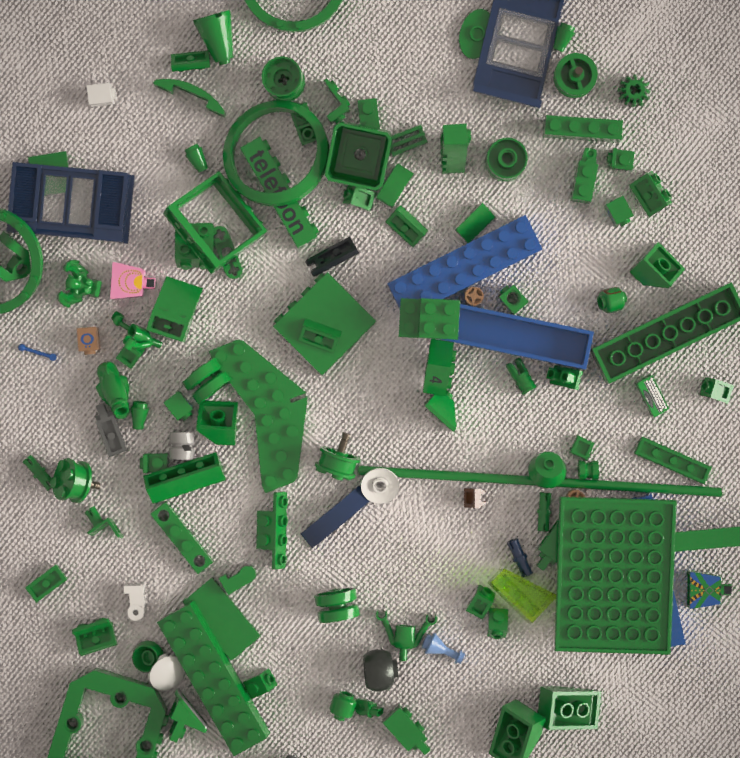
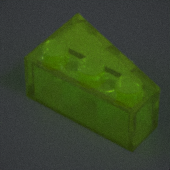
[487,568,556,623]

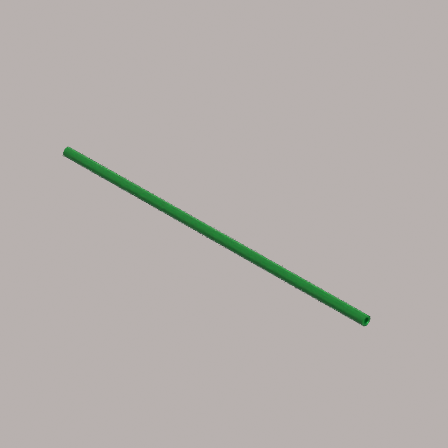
[358,466,722,497]

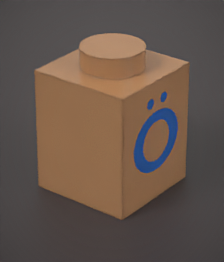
[77,327,101,355]

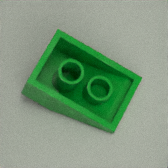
[538,686,601,730]
[489,699,546,758]

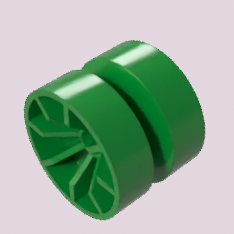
[485,138,528,182]

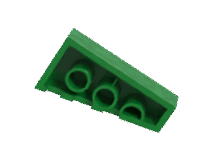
[440,124,471,174]

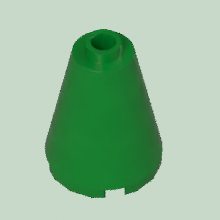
[193,10,233,65]

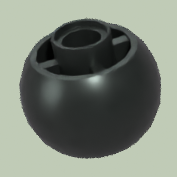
[363,649,398,691]

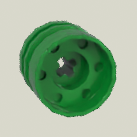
[261,56,306,102]

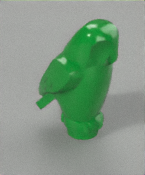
[96,361,130,419]

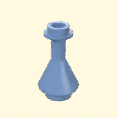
[421,633,465,664]

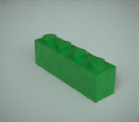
[543,115,623,143]
[143,452,226,504]

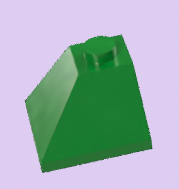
[630,242,685,288]
[424,391,456,432]
[196,401,238,446]

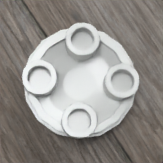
[148,654,185,691]

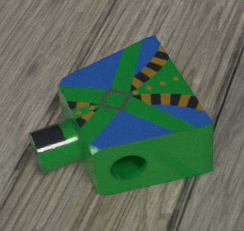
[687,570,732,609]

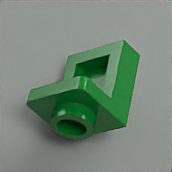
[116,345,145,369]
[487,608,508,639]
[243,668,277,699]

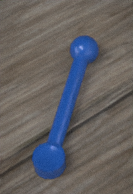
[18,344,57,361]

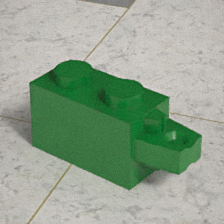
[570,148,599,204]
[536,518,559,571]
[382,704,430,755]

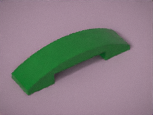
[153,79,226,118]

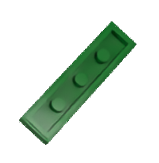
[634,436,712,485]

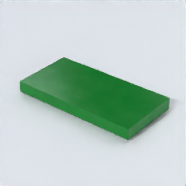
[183,577,261,661]

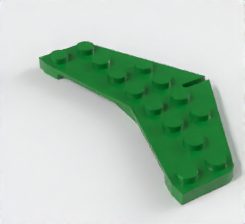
[209,340,308,493]

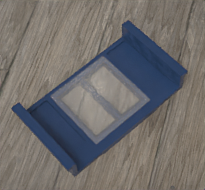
[472,0,564,108]
[6,162,135,244]

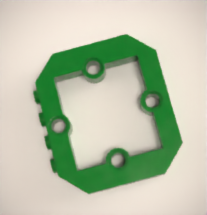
[47,668,170,758]

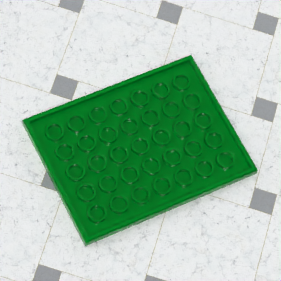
[554,496,677,655]

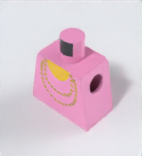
[110,262,156,300]

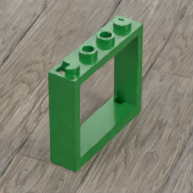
[163,171,267,274]

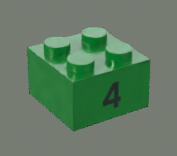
[423,339,457,396]

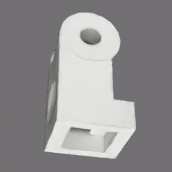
[124,583,146,621]

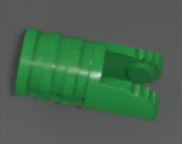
[506,358,537,395]

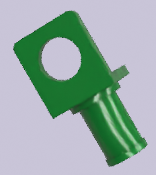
[85,506,124,539]

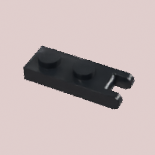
[305,236,359,277]

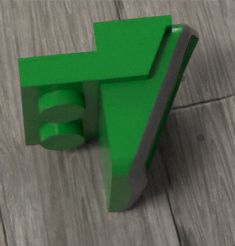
[168,688,207,743]

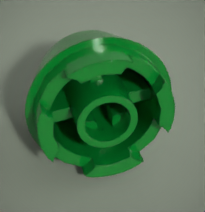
[528,452,567,489]

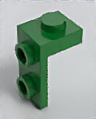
[324,78,350,125]

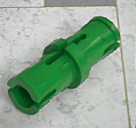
[23,454,52,491]
[537,492,552,532]

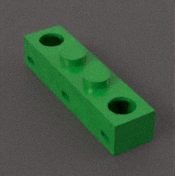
[151,501,214,574]

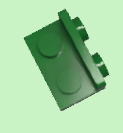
[629,171,672,217]

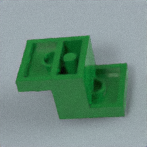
[398,298,460,340]

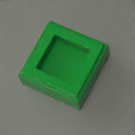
[569,435,595,460]

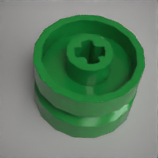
[182,358,232,404]
[314,588,360,623]

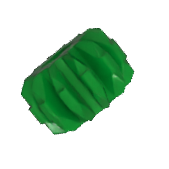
[617,74,651,108]

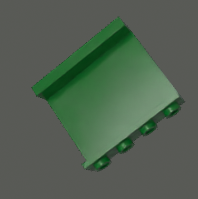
[273,272,376,376]

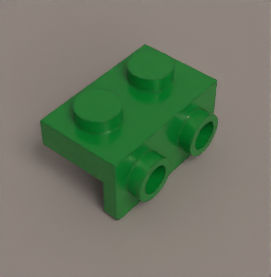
[72,618,118,656]

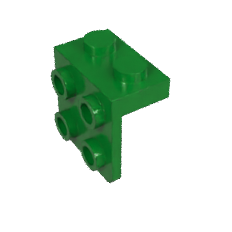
[175,223,214,270]

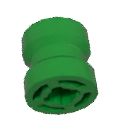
[578,461,599,480]

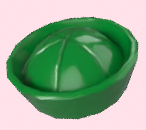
[132,640,163,673]

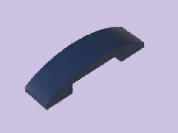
[300,485,370,548]

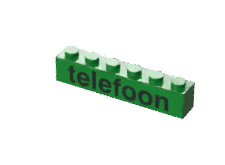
[240,137,319,249]

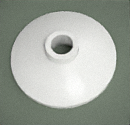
[361,468,400,504]

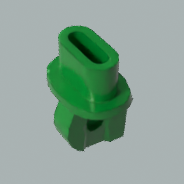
[355,698,384,718]

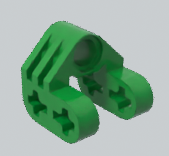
[0,231,31,282]

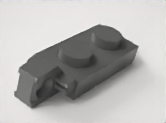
[95,403,128,457]

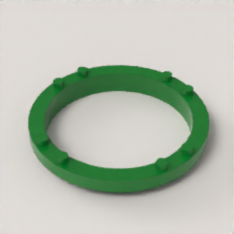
[245,0,343,33]
[223,100,330,206]
[0,208,43,314]

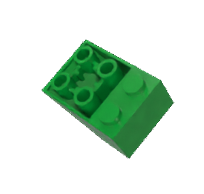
[146,276,203,343]

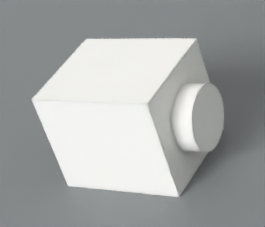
[86,83,117,107]

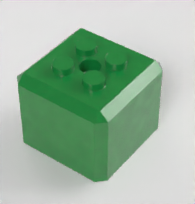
[325,121,393,191]

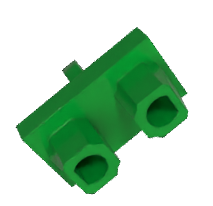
[547,365,583,390]

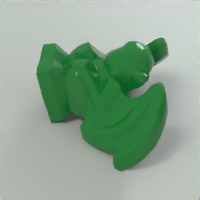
[57,260,102,308]

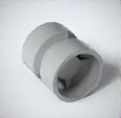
[169,432,195,460]

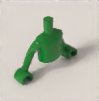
[111,311,162,350]
[376,610,437,661]

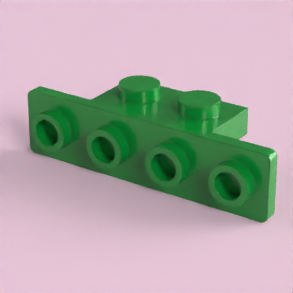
[256,492,288,570]

